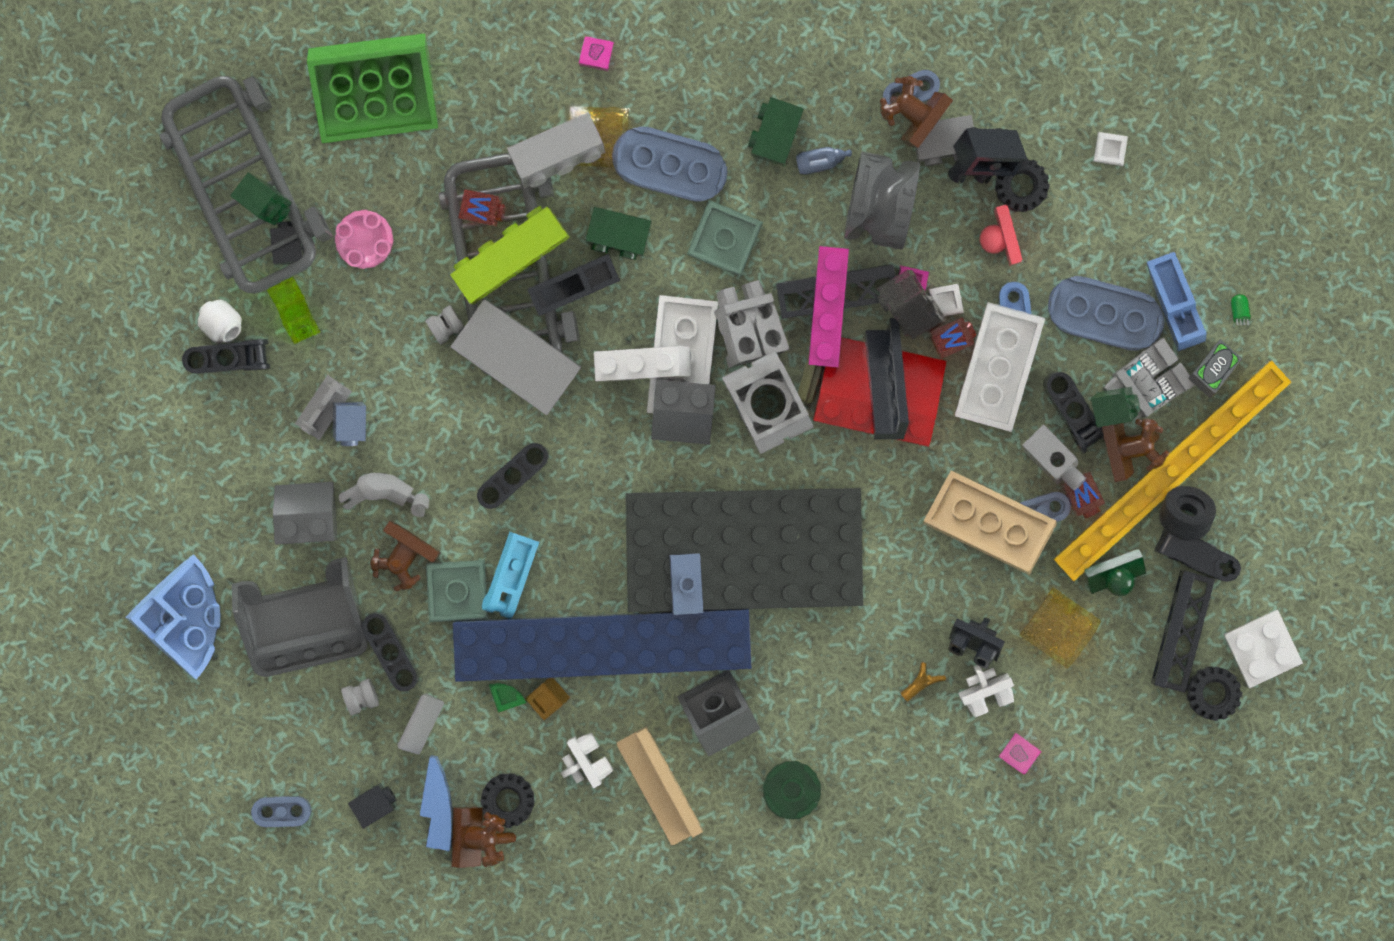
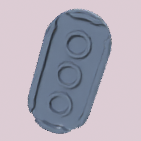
[612,127,727,202]
[1048,276,1164,351]

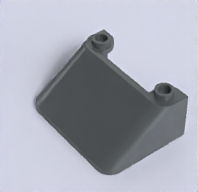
[232,557,367,677]

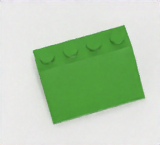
[307,33,438,143]

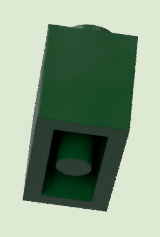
[747,97,804,167]
[230,172,293,226]
[585,206,652,260]

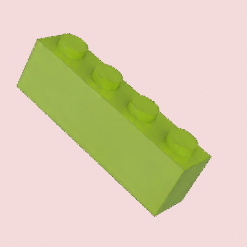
[450,206,570,305]

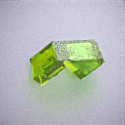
[267,276,321,344]

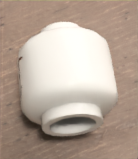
[198,300,242,343]

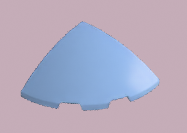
[125,555,221,680]

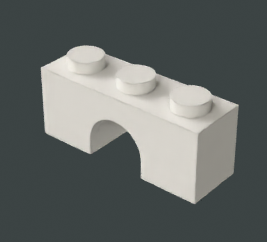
[594,346,691,382]

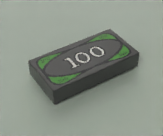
[1188,339,1242,398]

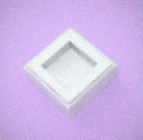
[1093,132,1128,166]
[929,284,964,318]

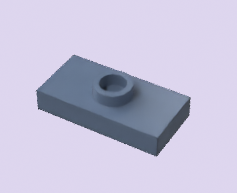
[669,553,703,615]

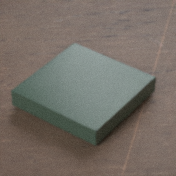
[687,200,763,277]
[426,560,488,622]

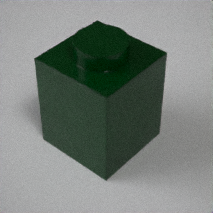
[1091,386,1140,427]

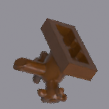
[880,76,953,148]
[1102,419,1169,482]
[370,520,441,591]
[452,806,516,868]

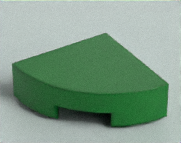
[489,683,526,713]

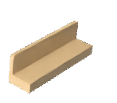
[617,726,703,845]

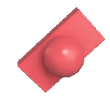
[979,205,1023,266]

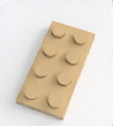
[924,471,1057,575]

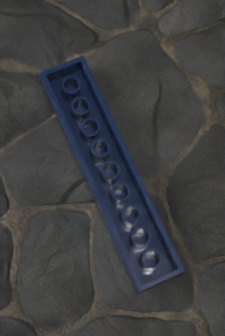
[453,609,752,682]

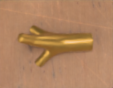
[901,662,946,702]

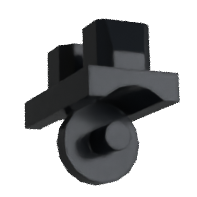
[948,617,1005,669]

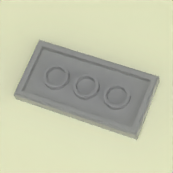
[451,298,581,415]

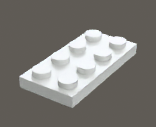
[647,295,718,413]
[955,302,1045,432]

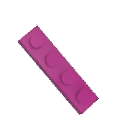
[808,246,849,367]

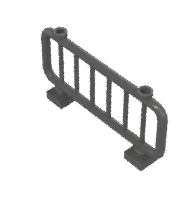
[160,76,333,294]
[439,153,580,375]

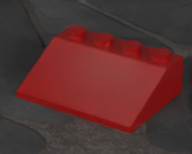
[813,337,947,447]

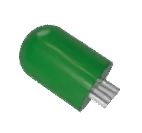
[1231,294,1251,325]

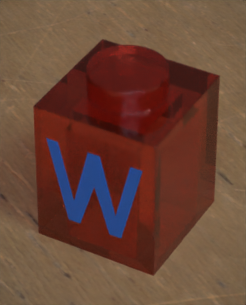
[458,189,506,227]
[929,317,977,359]
[1060,471,1105,519]

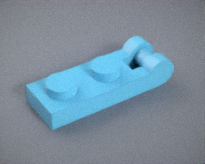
[482,532,539,619]

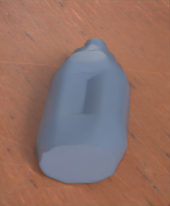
[796,147,852,175]

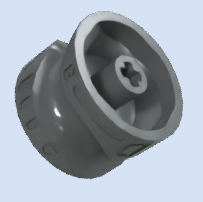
[844,151,920,250]

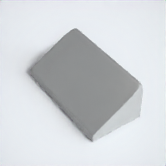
[397,693,444,754]

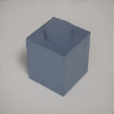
[333,402,366,446]

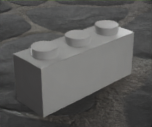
[507,112,605,188]

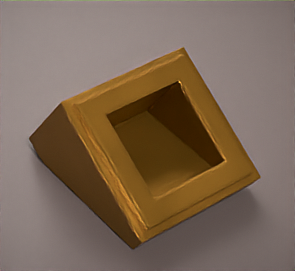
[525,678,570,720]

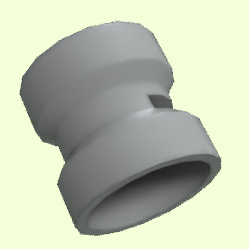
[425,305,464,345]
[341,678,379,716]

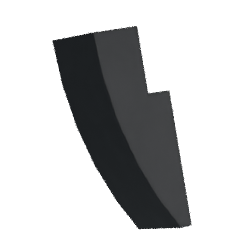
[527,254,620,316]

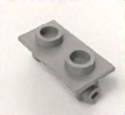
[295,375,352,440]

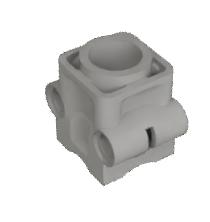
[722,351,814,454]

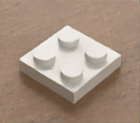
[1223,610,1303,688]

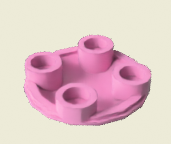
[335,210,394,269]

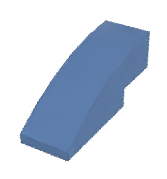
[1147,252,1207,351]
[420,755,453,851]

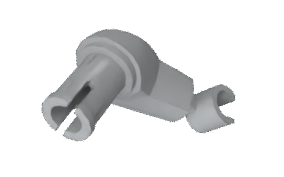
[339,473,429,517]

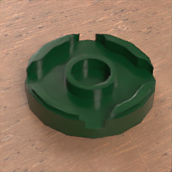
[763,761,821,819]

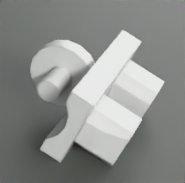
[958,665,1014,717]
[561,733,613,788]

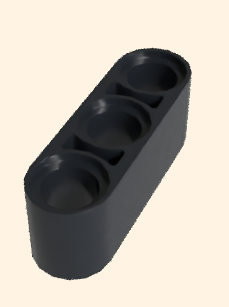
[477,443,549,509]
[362,612,420,692]

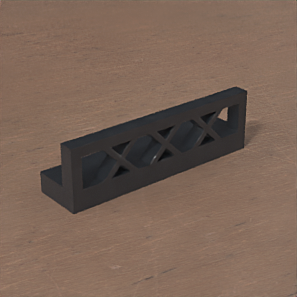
[775,264,899,319]
[865,318,909,440]
[1151,570,1215,693]

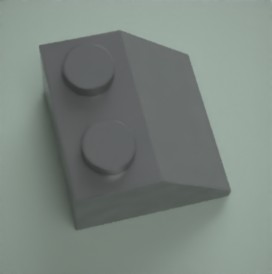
[651,380,716,445]
[273,482,338,545]
[677,670,760,757]

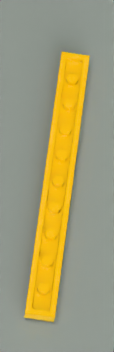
[1053,361,1291,581]

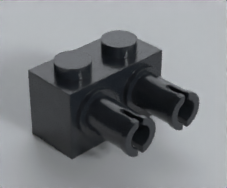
[948,127,1027,184]

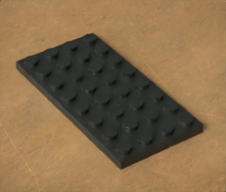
[625,488,863,612]

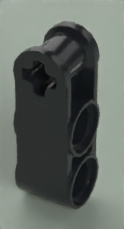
[182,339,271,374]
[1043,372,1105,454]
[1154,528,1241,582]

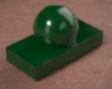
[1084,549,1146,597]

